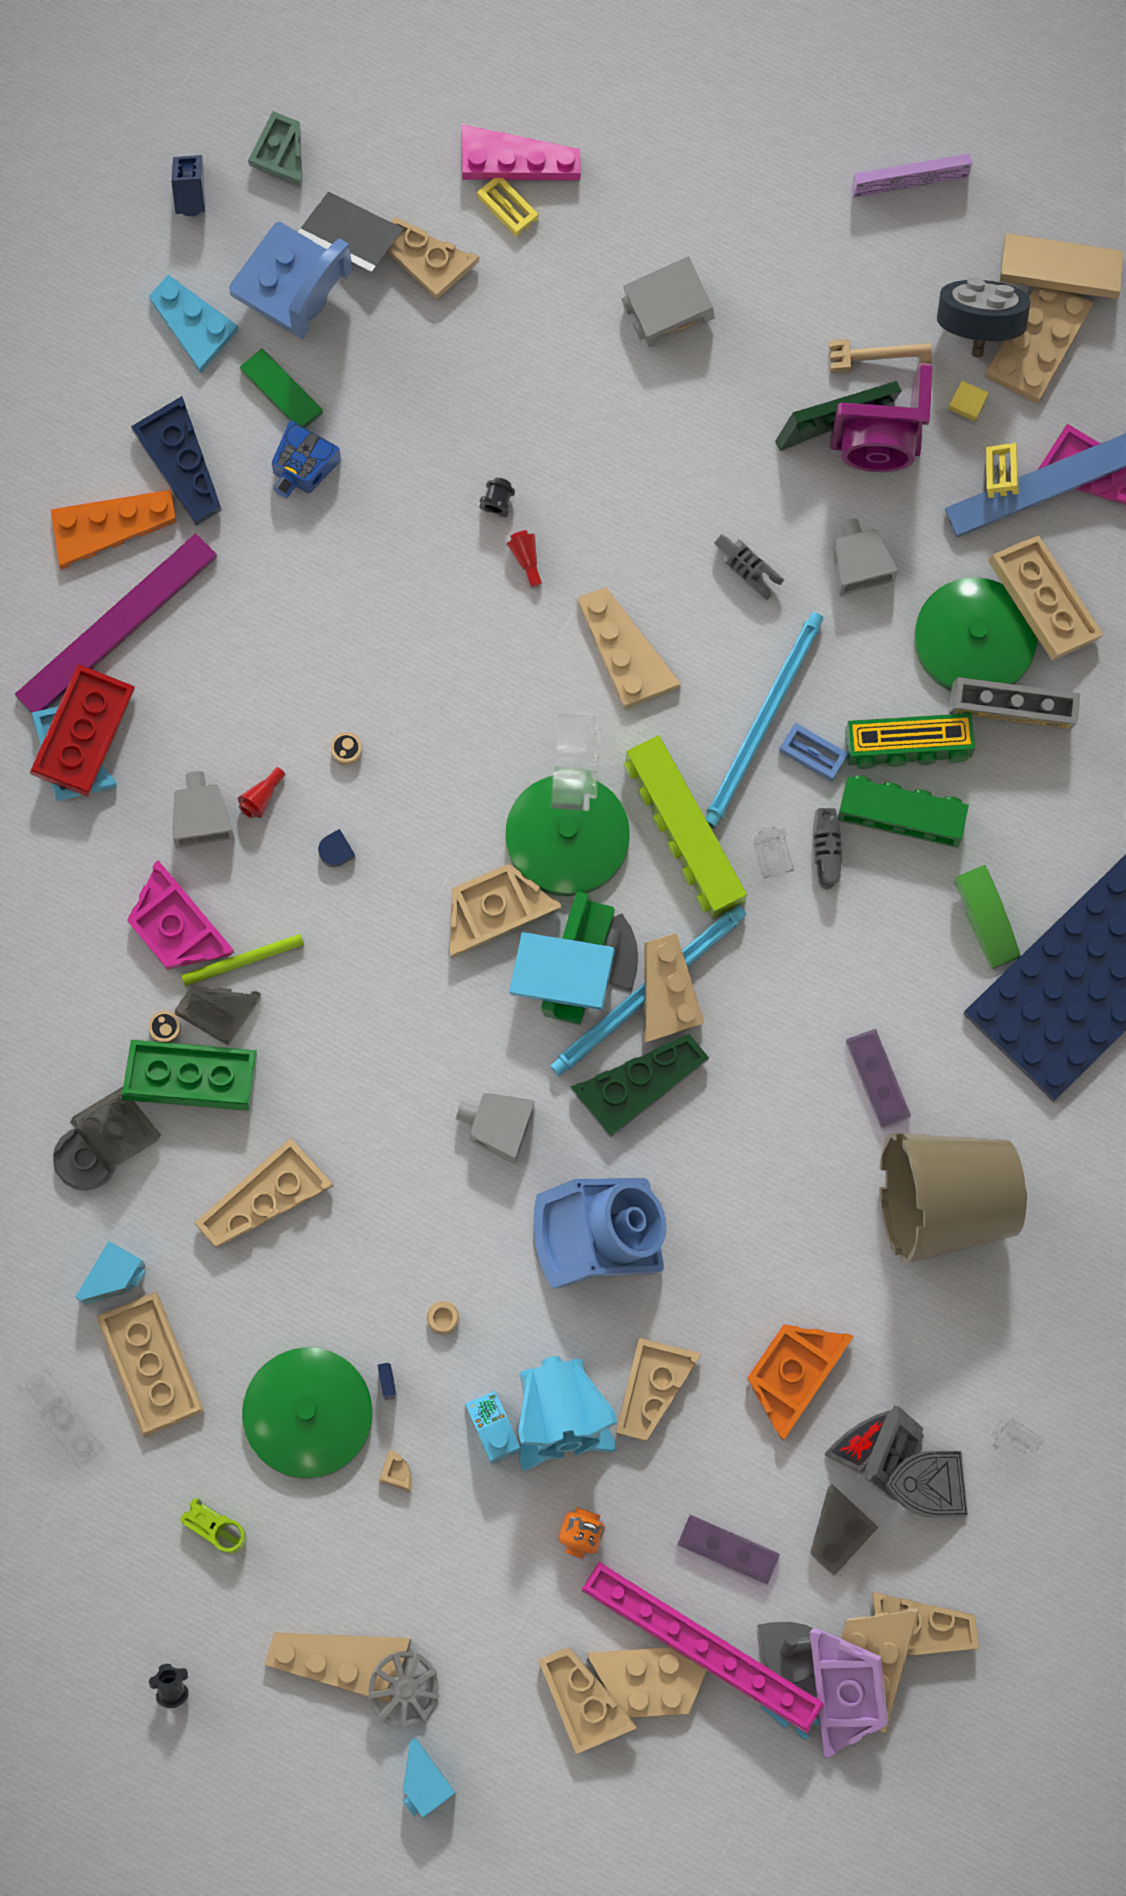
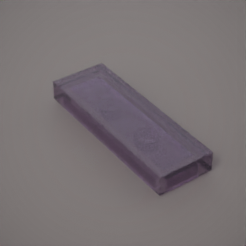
[846,1029,911,1128]
[677,1514,780,1585]

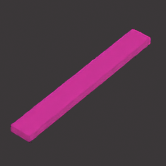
[581,1562,824,1734]

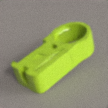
[180,1498,247,1554]

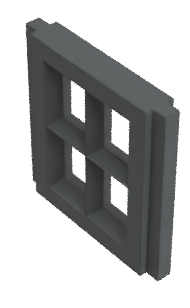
[864,1405,924,1500]

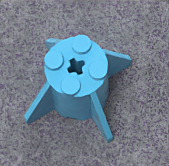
[518,1356,617,1471]

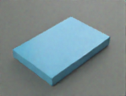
[509,932,615,1011]

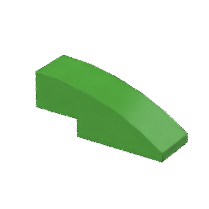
[954,865,1021,969]

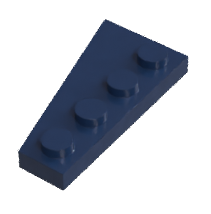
[131,396,222,525]

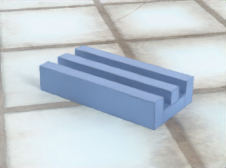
[779,723,849,782]

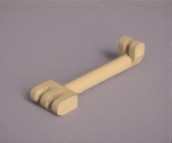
[829,339,932,373]

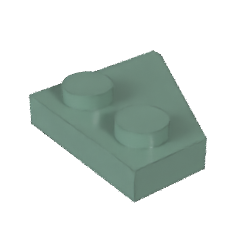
[248,111,303,186]

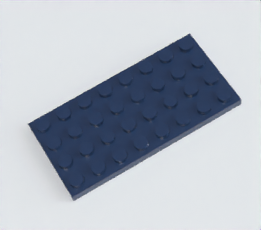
[963,854,1126,1102]

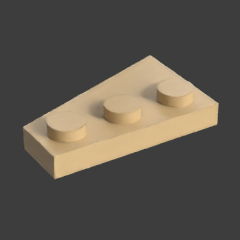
[615,1338,701,1442]
[871,1592,979,1656]

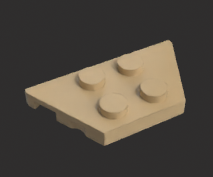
[449,864,562,958]
[841,1608,919,1733]
[588,1647,707,1718]

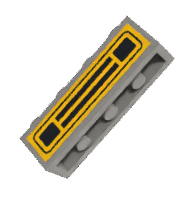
[949,677,1081,729]

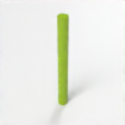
[181,934,304,987]

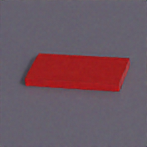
[30,664,135,797]

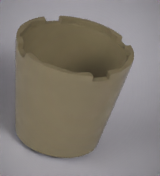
[879,1133,1027,1263]

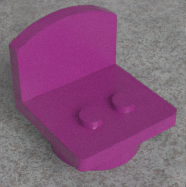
[830,363,933,472]

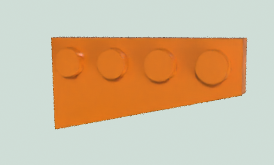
[51,490,177,570]

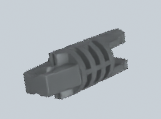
[714,534,785,600]
[813,808,842,890]

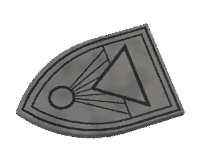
[884,1451,968,1517]

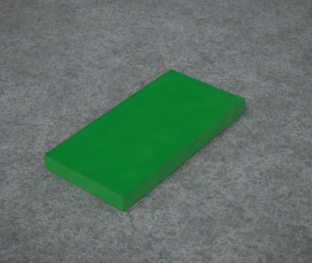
[122,1040,257,1111]

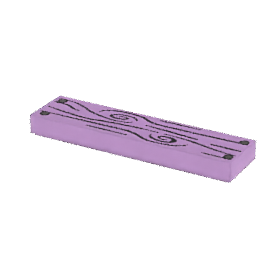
[852,154,973,197]

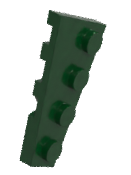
[775,381,902,451]
[571,1034,709,1138]

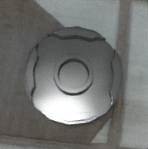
[53,1127,117,1191]

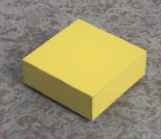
[948,381,989,422]

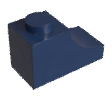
[171,155,206,216]

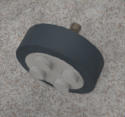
[937,279,1031,357]

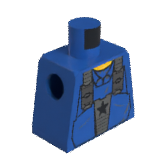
[271,420,341,499]

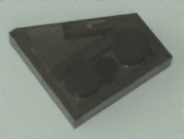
[175,985,261,1046]
[809,1484,878,1577]

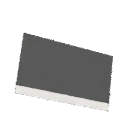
[298,192,404,272]

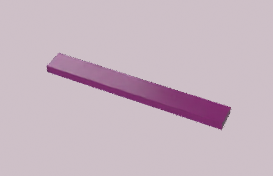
[15,533,217,713]

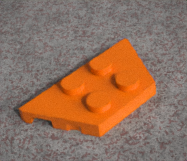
[747,1324,854,1441]

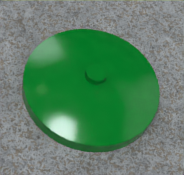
[914,577,1038,691]
[505,774,630,896]
[242,1347,373,1479]

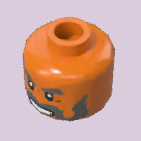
[558,1507,605,1559]

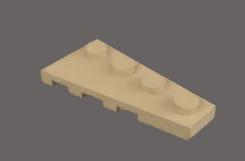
[577,587,681,709]
[195,1138,334,1248]
[264,1633,411,1703]

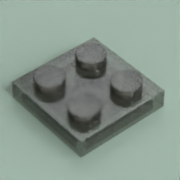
[70,1087,161,1171]

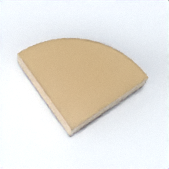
[379,1450,412,1492]

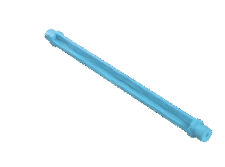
[705,612,824,828]
[550,905,747,1076]

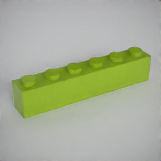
[623,735,747,919]

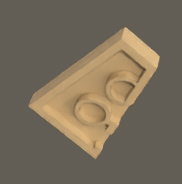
[386,217,479,300]
[643,933,704,1042]
[538,1647,638,1754]

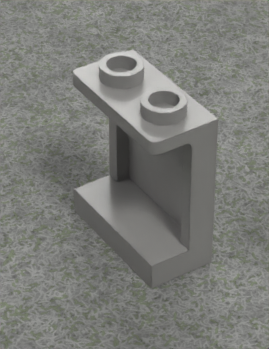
[621,256,715,347]

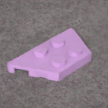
[810,1628,888,1758]

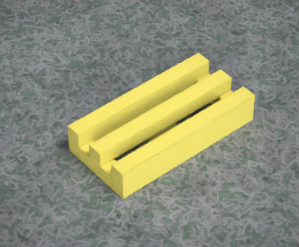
[477,178,539,238]
[986,443,1019,498]

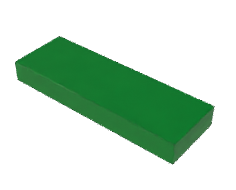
[240,348,323,428]

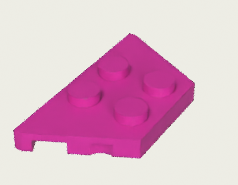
[127,860,234,970]

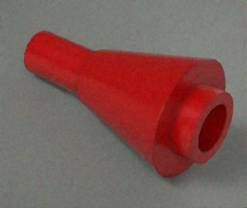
[506,530,542,588]
[238,767,285,818]

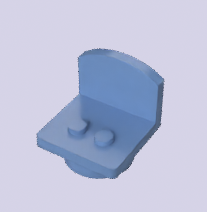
[229,222,353,340]
[534,1178,666,1288]

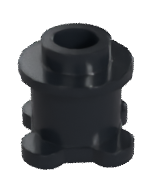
[479,477,515,517]
[149,1663,189,1708]

